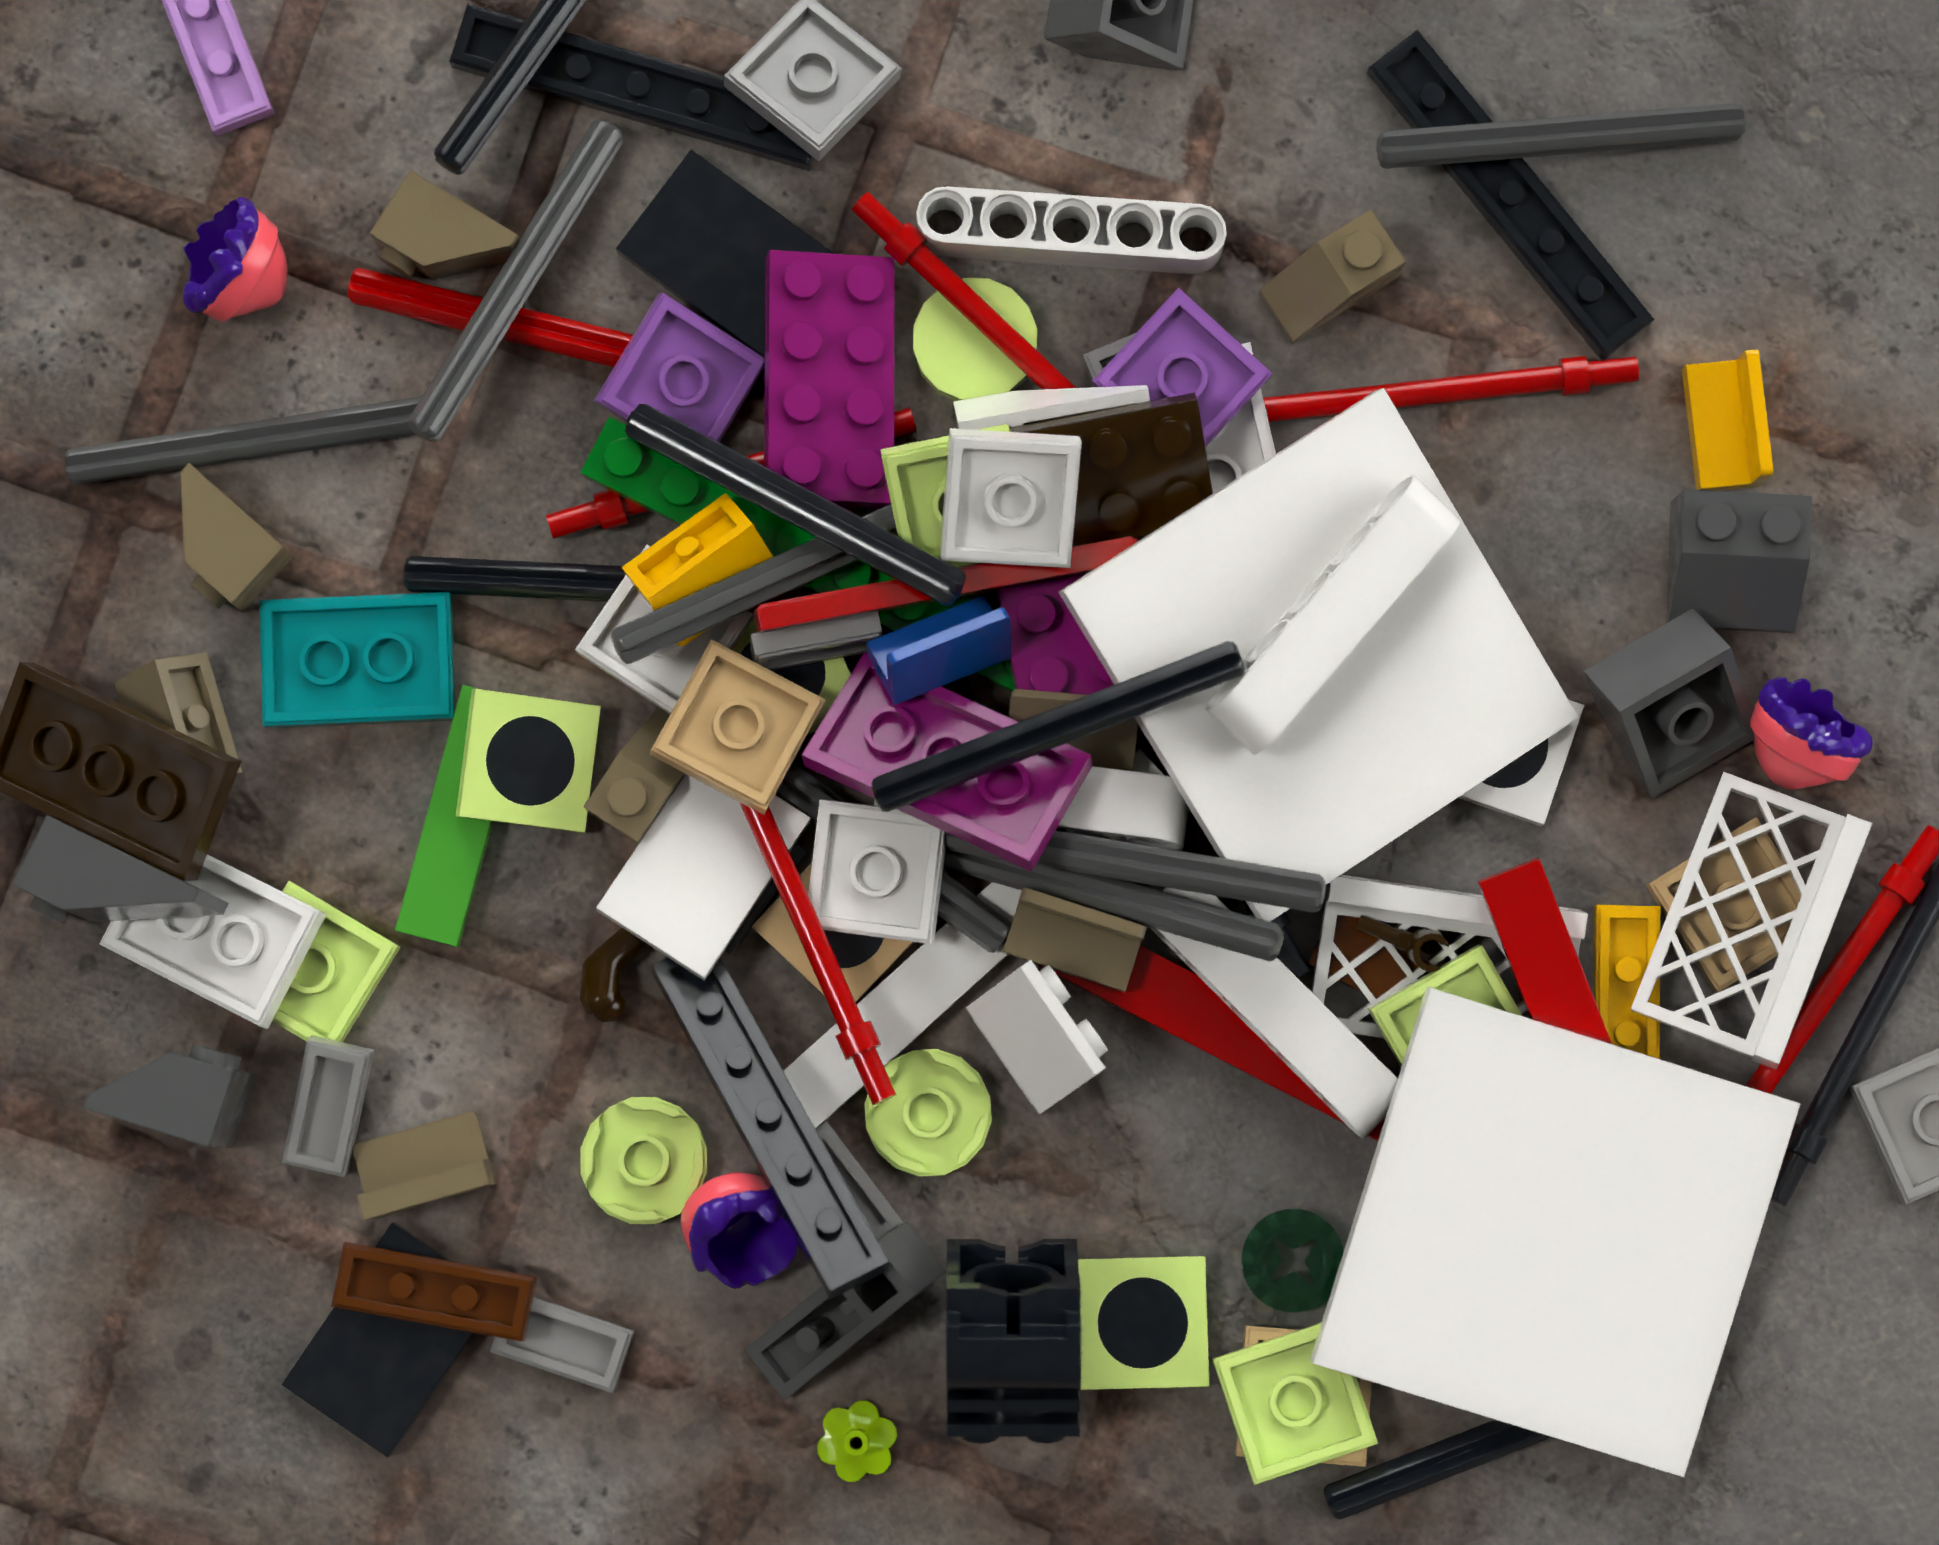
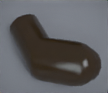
[580,927,645,1022]

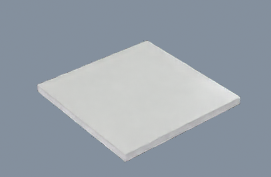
[1059,388,1579,922]
[1310,987,1800,1477]

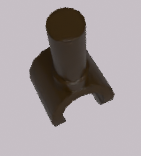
[1356,915,1449,972]

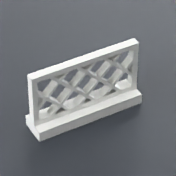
[1630,772,1872,1070]
[1311,874,1588,1038]

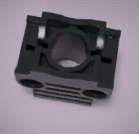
[946,1239,1081,1444]

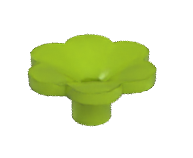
[817,1400,897,1482]

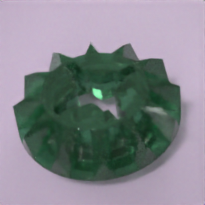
[1242,1209,1344,1313]

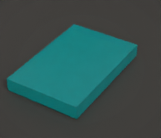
[259,592,456,729]

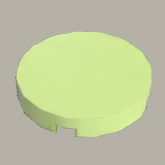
[913,278,1037,401]
[865,1049,992,1177]
[580,1097,708,1224]

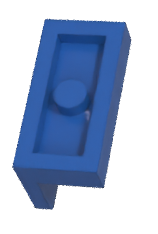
[867,595,1011,705]

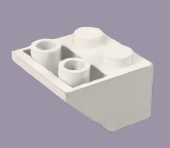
[966,960,1108,1115]

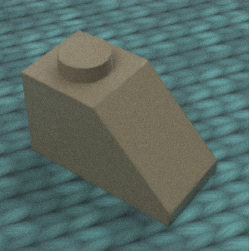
[369,170,520,280]
[1259,209,1406,344]
[180,463,294,612]
[583,707,686,845]

